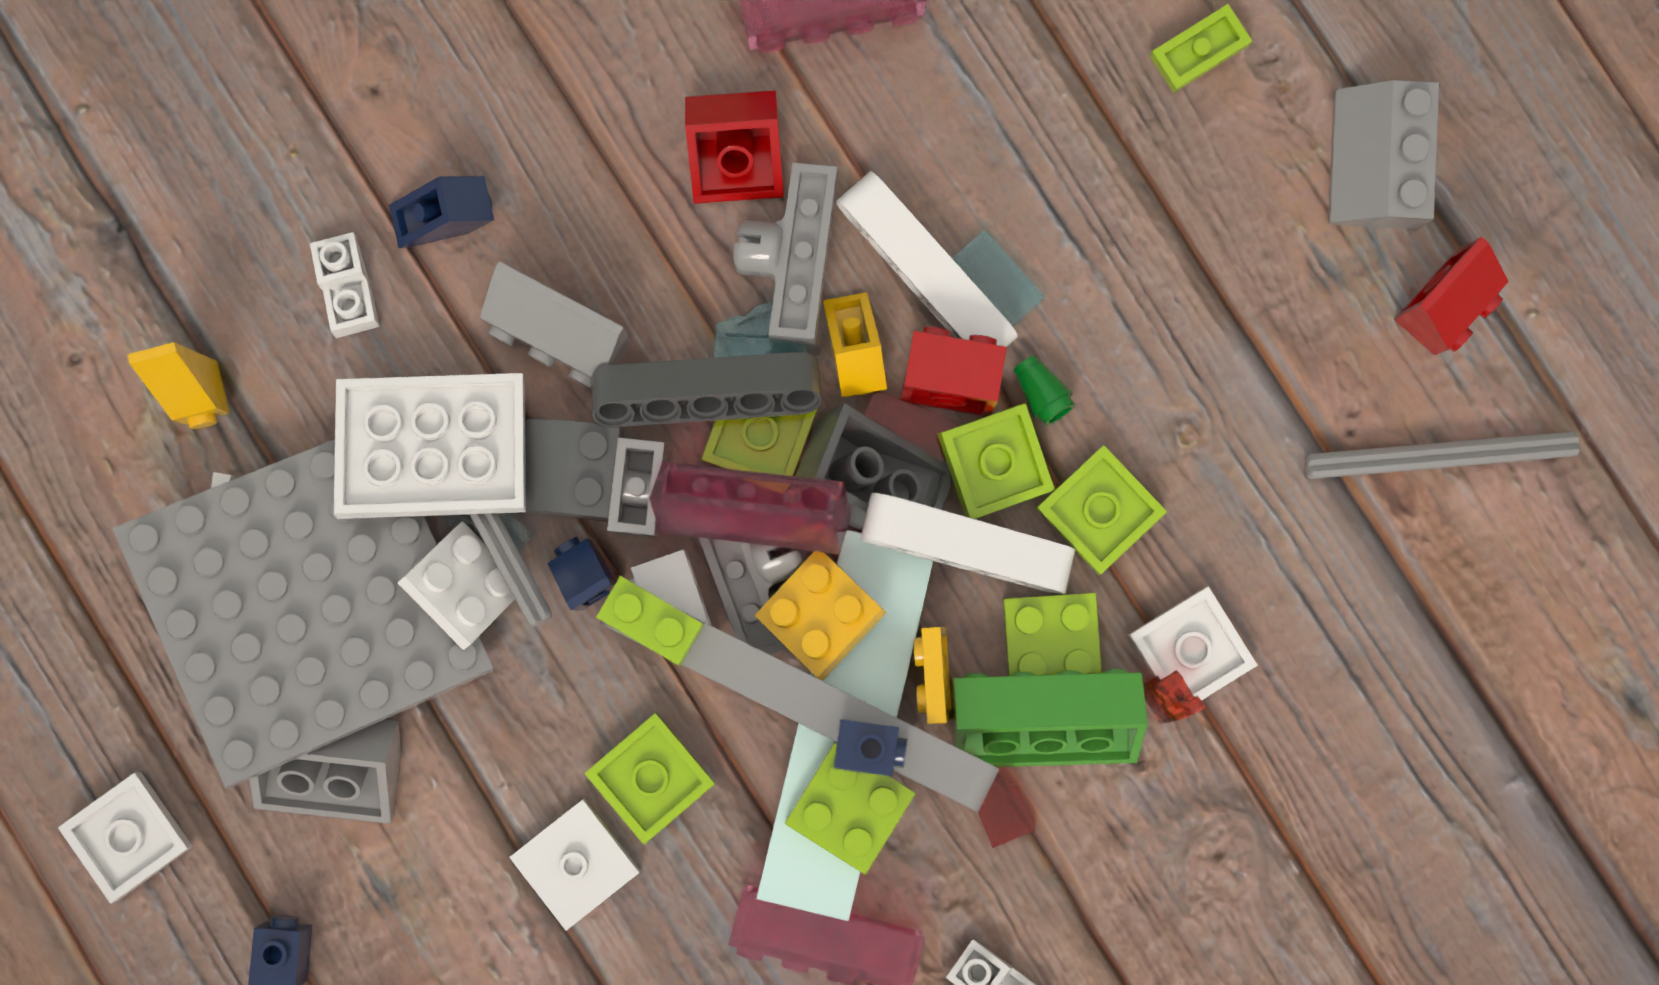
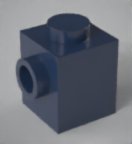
[834,719,907,777]
[248,915,313,985]

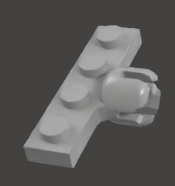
[733,162,838,345]
[681,475,807,655]

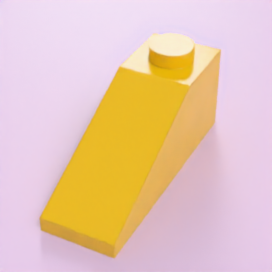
[127,342,230,429]

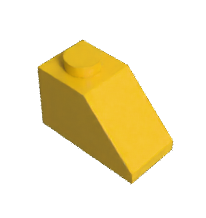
[823,292,887,397]

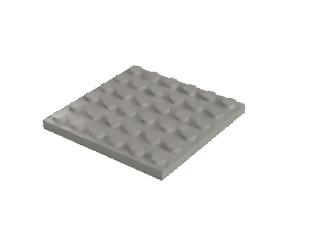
[112,439,494,790]

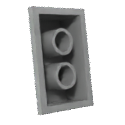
[1328,80,1439,230]
[480,261,632,389]
[249,719,401,824]

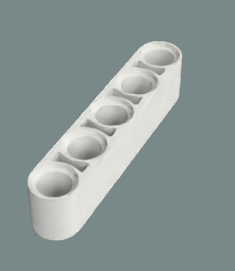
[836,171,1018,347]
[860,493,1075,595]

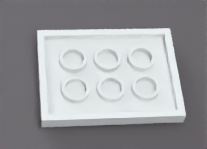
[334,373,526,519]

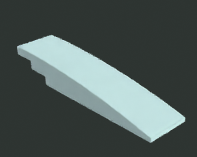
[756,529,933,921]

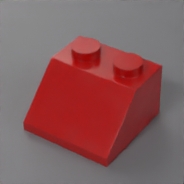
[685,90,784,204]
[1394,236,1509,356]
[900,327,1007,417]

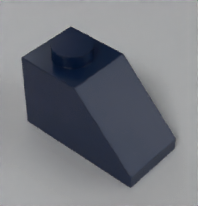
[389,176,494,249]
[547,537,617,611]

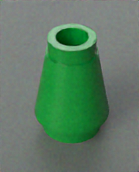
[1013,355,1076,426]

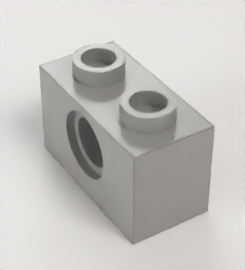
[607,437,668,538]

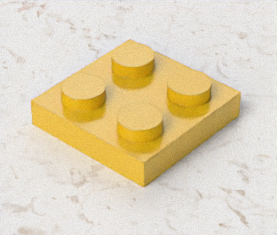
[754,547,887,681]
[914,627,952,724]

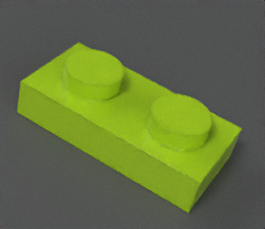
[1149,4,1253,93]
[596,576,704,666]

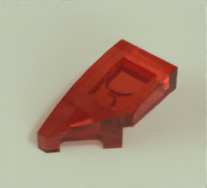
[1143,670,1205,724]
[978,777,1035,848]

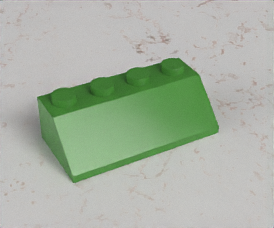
[952,669,1148,767]

